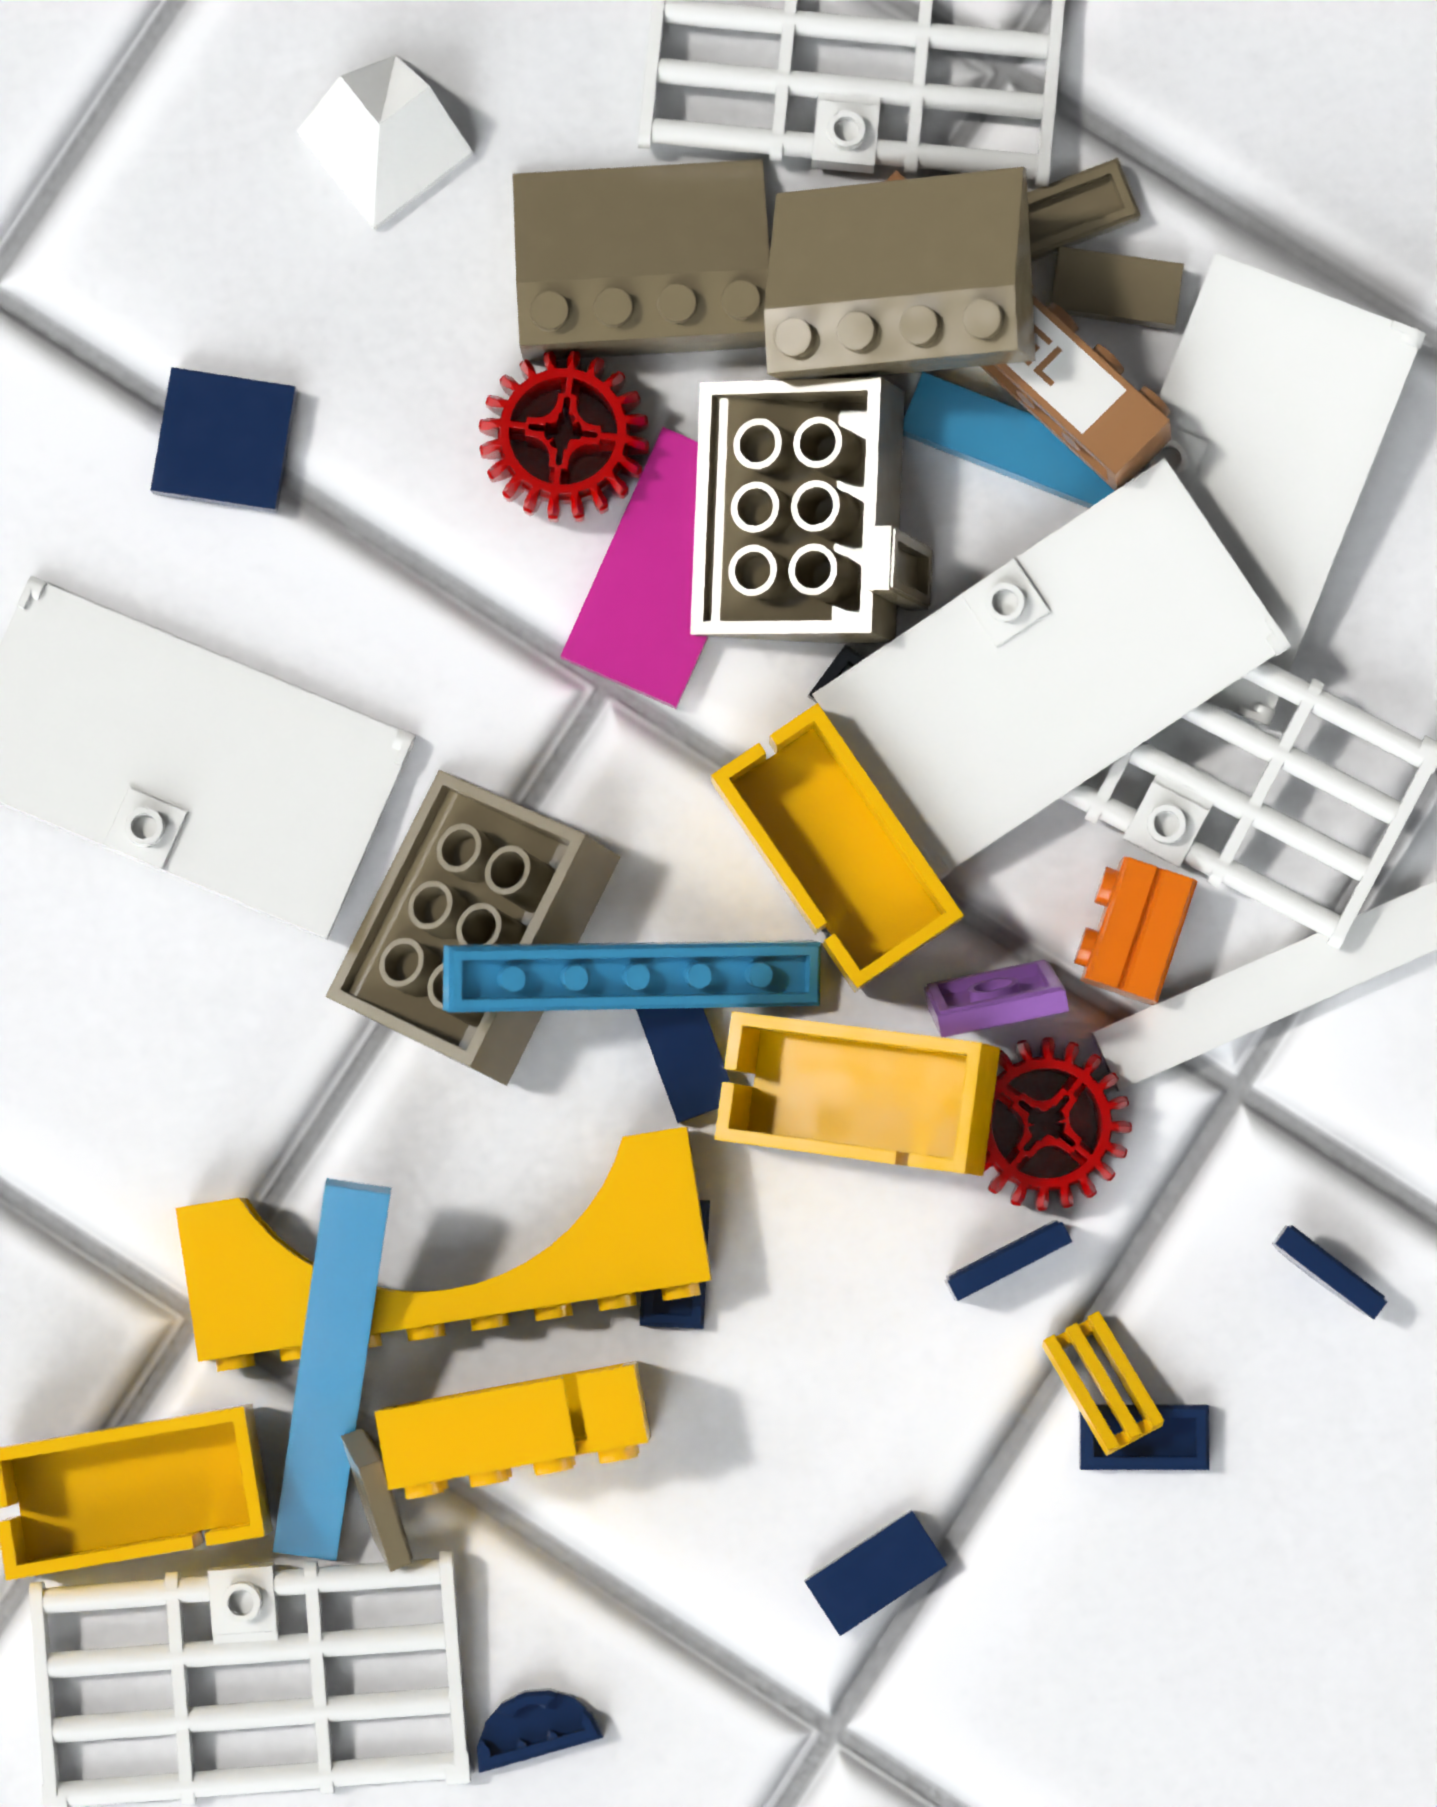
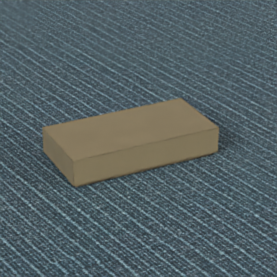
[1028,158,1141,262]
[1050,246,1184,330]
[867,526,933,610]
[341,1428,413,1572]

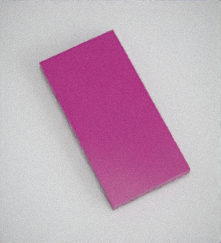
[560,427,709,710]

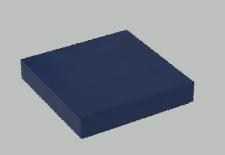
[150,367,298,513]

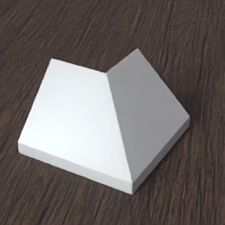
[297,55,473,230]

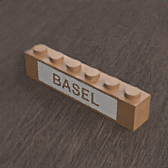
[886,170,1171,491]

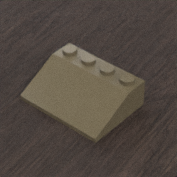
[513,159,770,361]
[764,167,1036,380]
[690,377,905,643]
[325,770,621,1086]

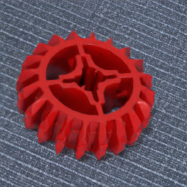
[479,351,649,523]
[984,1037,1132,1211]

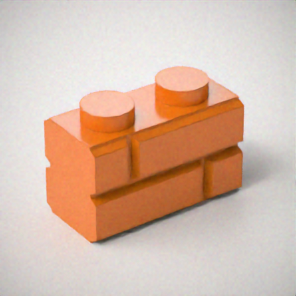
[1074,856,1198,1005]

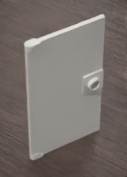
[1131,252,1426,726]
[812,458,1291,880]
[0,576,416,940]

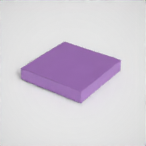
[924,959,1069,1038]

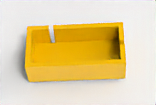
[711,703,964,992]
[714,1011,1000,1176]
[375,1361,651,1499]
[0,1403,273,1581]

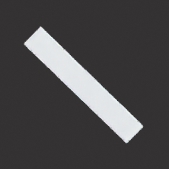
[1091,880,1437,1091]

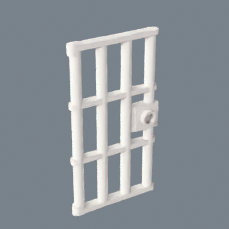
[638,0,1066,187]
[1060,661,1437,950]
[29,1550,474,1807]

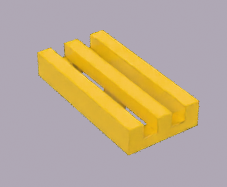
[1042,1311,1164,1456]

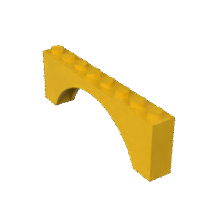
[175,1126,712,1372]

